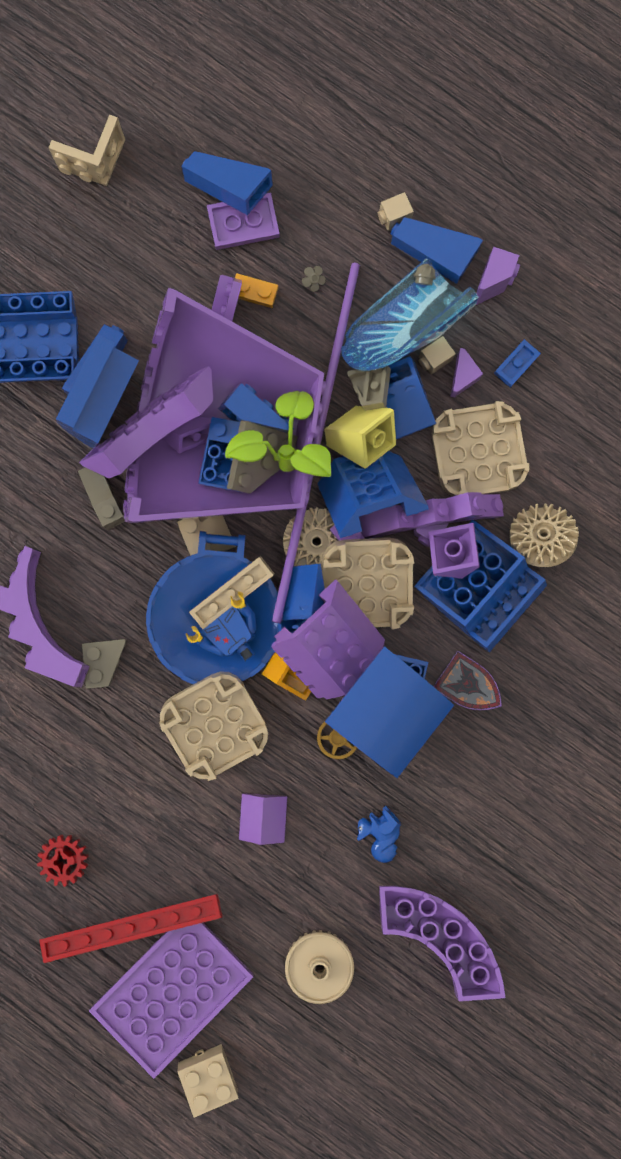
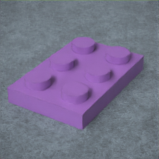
[207,193,280,250]

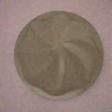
[414,264,436,286]

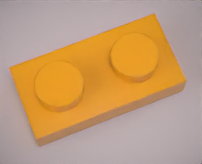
[235,273,278,308]

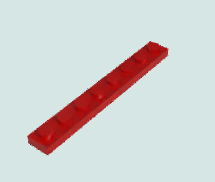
[39,894,223,963]

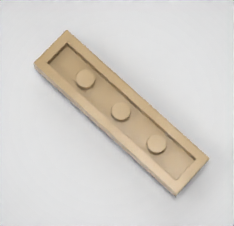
[189,556,275,629]

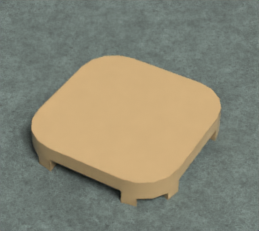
[432,401,529,496]
[321,538,415,629]
[159,672,268,781]

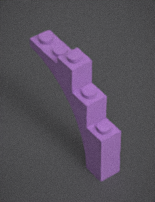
[359,492,504,539]
[0,546,89,687]

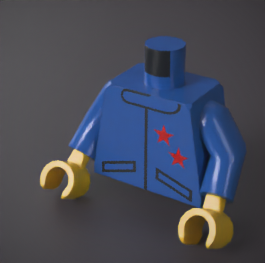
[186,592,257,662]

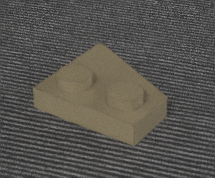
[347,365,391,411]
[82,639,127,689]

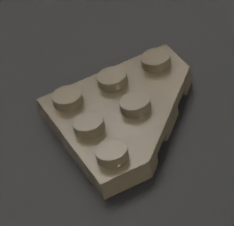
[227,420,298,494]

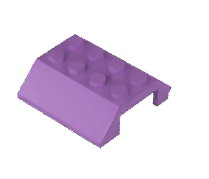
[271,579,385,700]

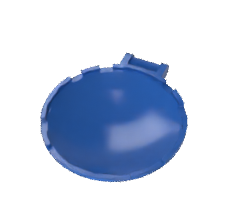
[146,531,279,684]

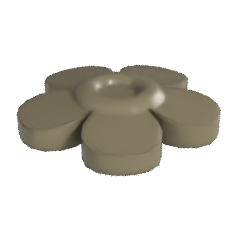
[302,266,325,292]

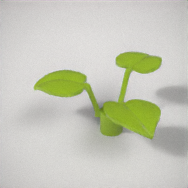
[225,391,331,477]

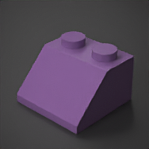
[474,247,520,305]

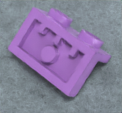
[212,275,242,321]

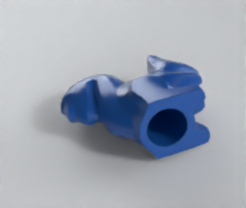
[357,805,401,863]

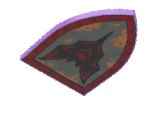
[433,651,502,710]

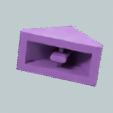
[450,348,483,397]

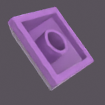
[429,523,480,578]
[239,793,287,845]

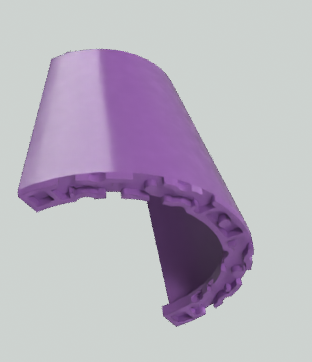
[123,288,326,523]

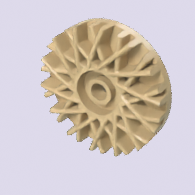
[510,503,579,567]
[283,507,338,566]
[285,930,354,1004]

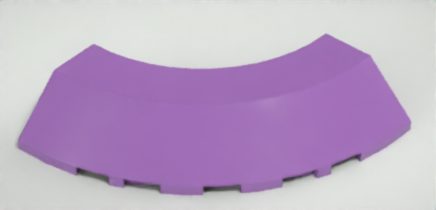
[79,366,213,478]
[379,886,505,1001]

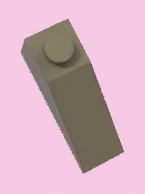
[78,467,125,530]

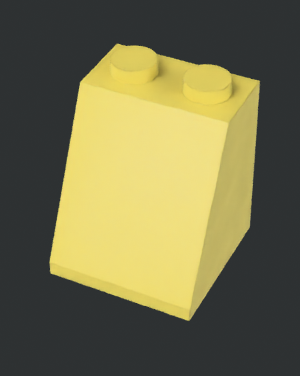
[324,406,396,469]

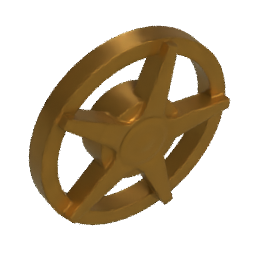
[317,721,357,759]

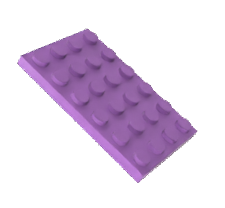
[89,923,254,1079]

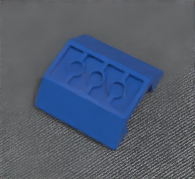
[0,291,79,383]
[317,451,429,538]

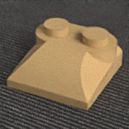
[177,515,236,555]

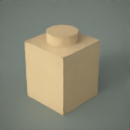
[378,192,414,230]
[419,336,456,375]

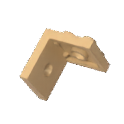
[49,115,125,186]

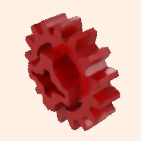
[37,834,89,887]

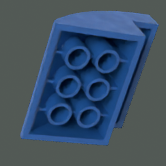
[56,334,139,448]
[414,520,547,652]
[325,646,454,778]

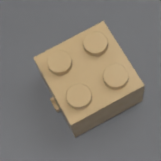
[177,1044,239,1118]

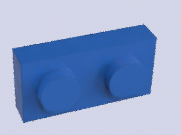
[494,339,541,388]

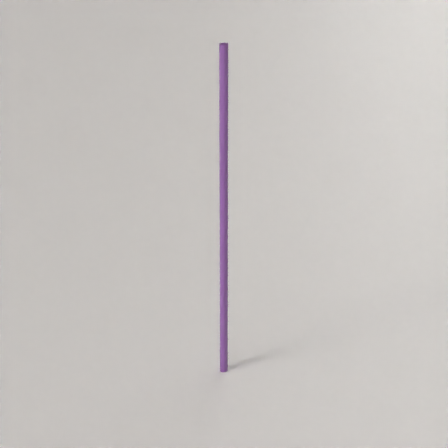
[272,263,360,624]

